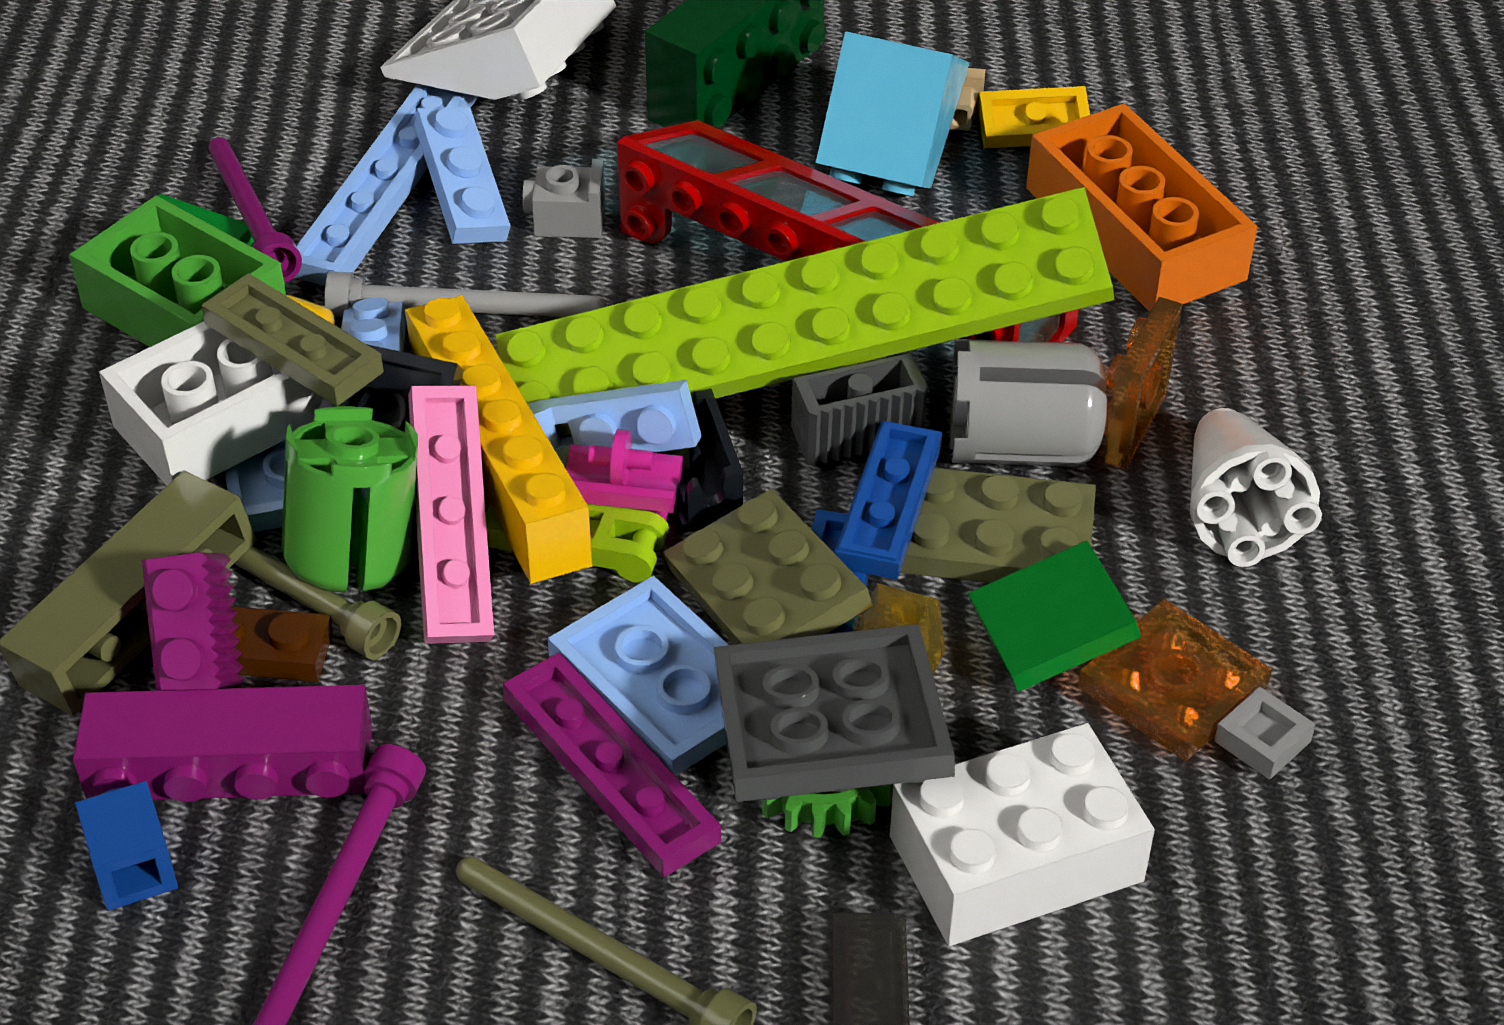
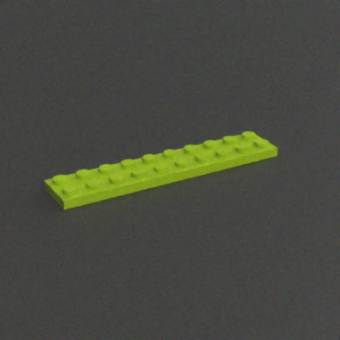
[495,187,1115,437]

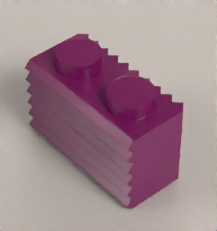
[141,552,245,691]

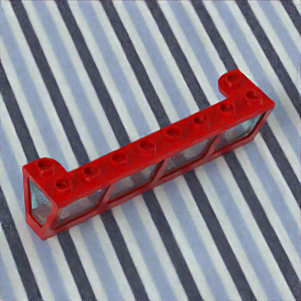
[617,120,1079,342]

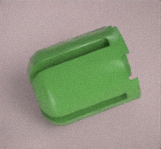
[281,406,418,593]

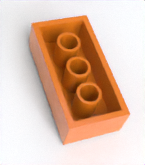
[1026,103,1258,316]

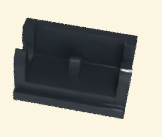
[654,388,743,533]

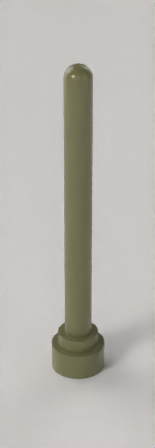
[234,546,401,660]
[456,857,757,1025]

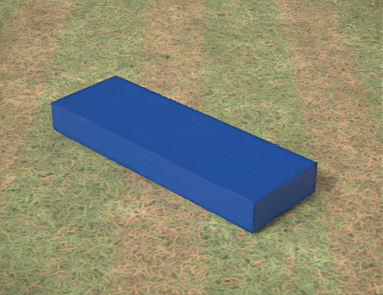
[835,420,942,580]

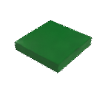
[968,540,1141,692]

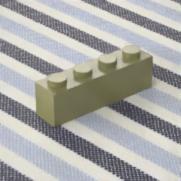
[0,471,257,716]

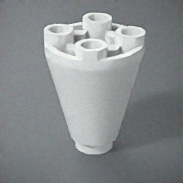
[1190,408,1322,567]

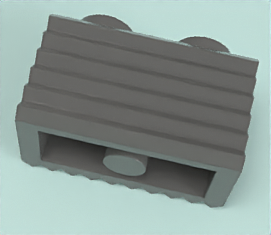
[790,353,928,467]

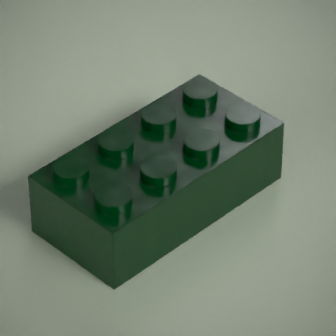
[645,0,826,128]

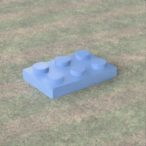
[548,575,728,776]

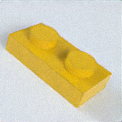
[977,86,1090,149]

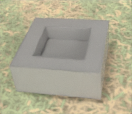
[1214,687,1316,780]

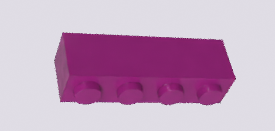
[73,685,373,802]

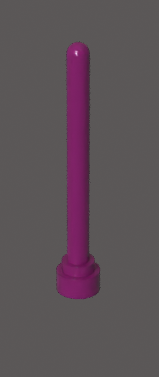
[208,137,302,283]
[253,744,426,1025]

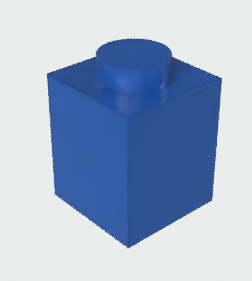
[75,781,179,911]

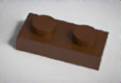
[230,606,333,682]

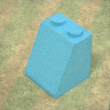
[816,31,969,196]

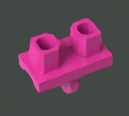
[566,429,683,520]

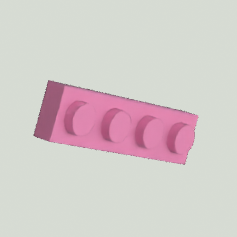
[408,386,494,644]

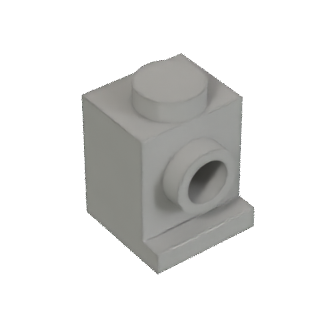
[523,159,606,238]

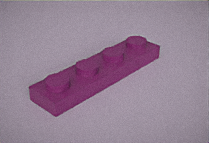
[503,652,721,878]

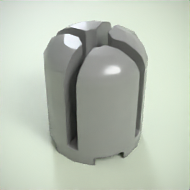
[950,339,1107,467]

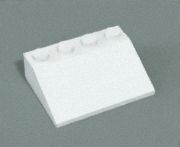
[380,0,617,100]

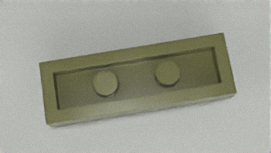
[201,273,384,406]

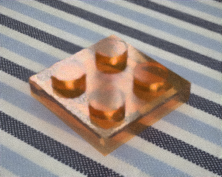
[1103,297,1182,469]
[1078,598,1272,762]

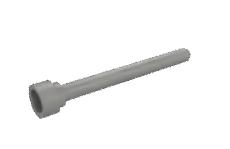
[325,271,607,319]

